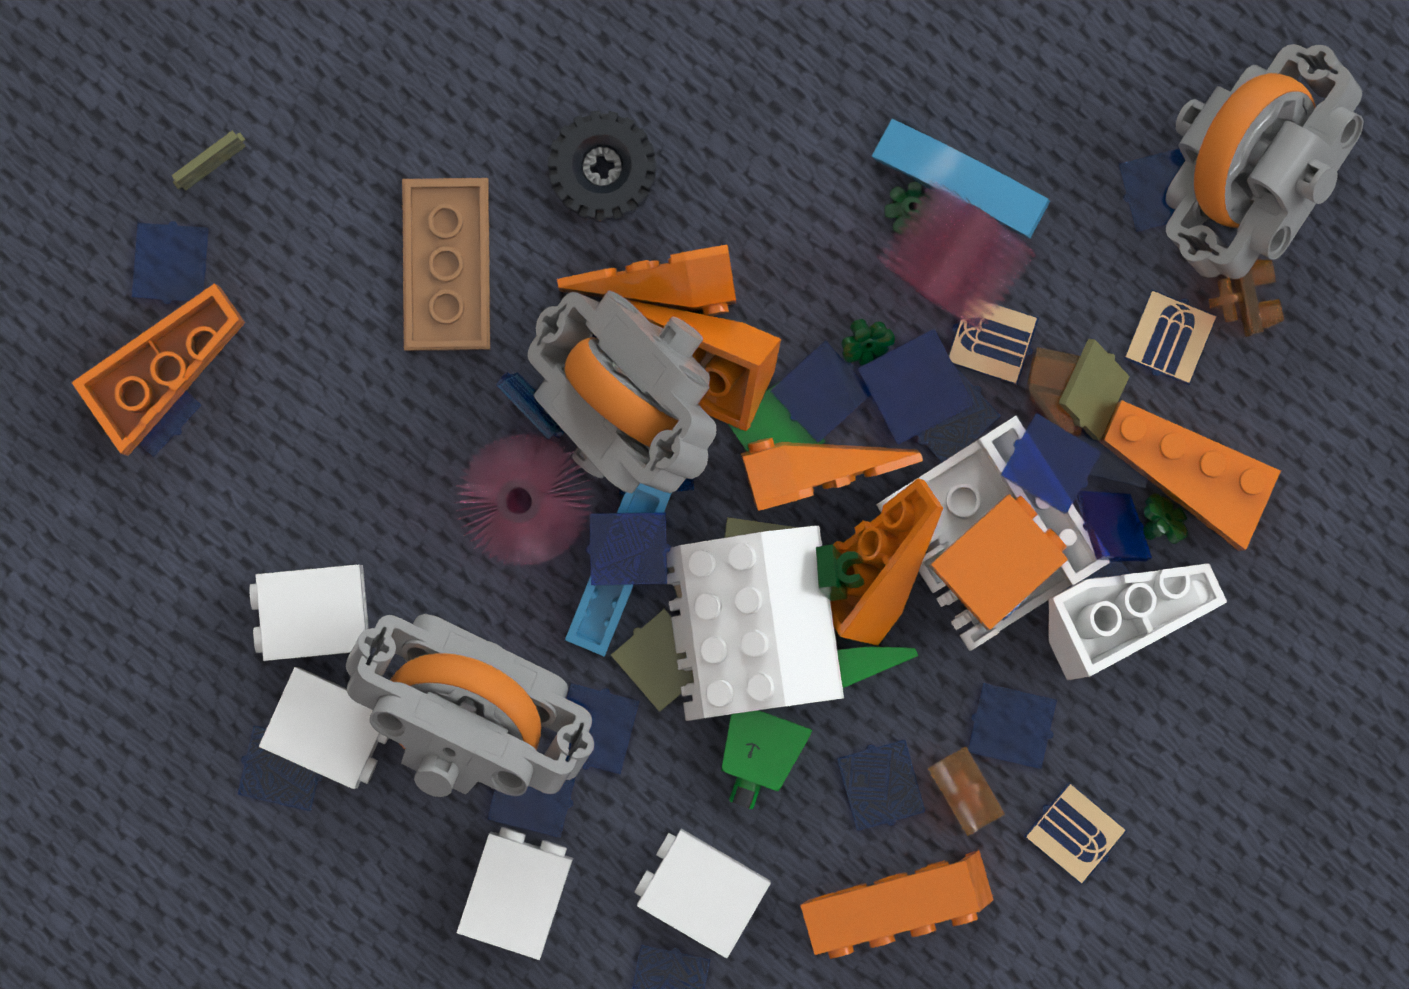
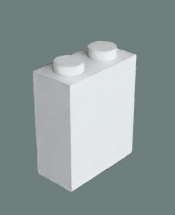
[250,565,369,661]
[259,667,389,789]
[457,827,573,960]
[634,829,771,958]

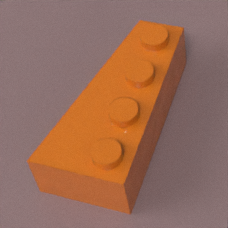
[71,283,245,456]
[1099,400,1281,551]
[800,850,994,959]

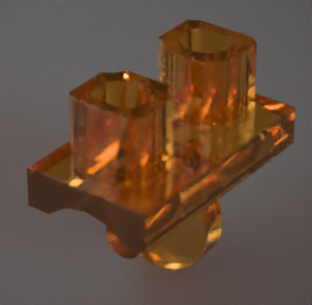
[1209,260,1284,337]
[928,746,1005,836]

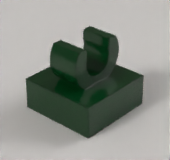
[816,544,864,601]

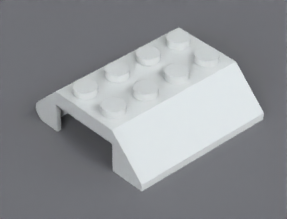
[876,416,1110,651]
[662,526,844,721]

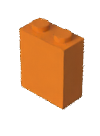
[929,494,1068,630]

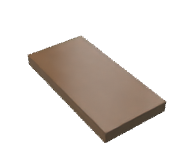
[402,178,491,351]

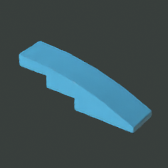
[872,119,1050,239]
[565,483,672,657]

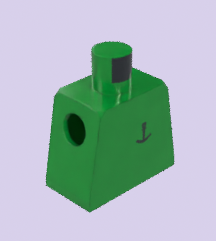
[721,710,812,810]

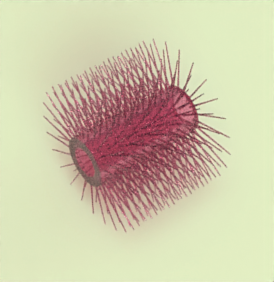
[877,181,1036,331]
[454,434,594,567]

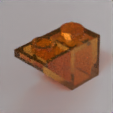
[1025,347,1082,444]

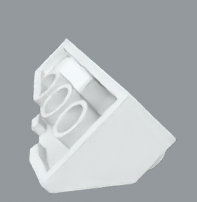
[1049,564,1227,680]

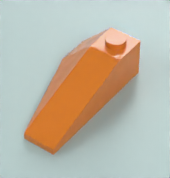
[557,245,736,316]
[626,299,781,431]
[741,437,923,511]
[830,478,943,646]

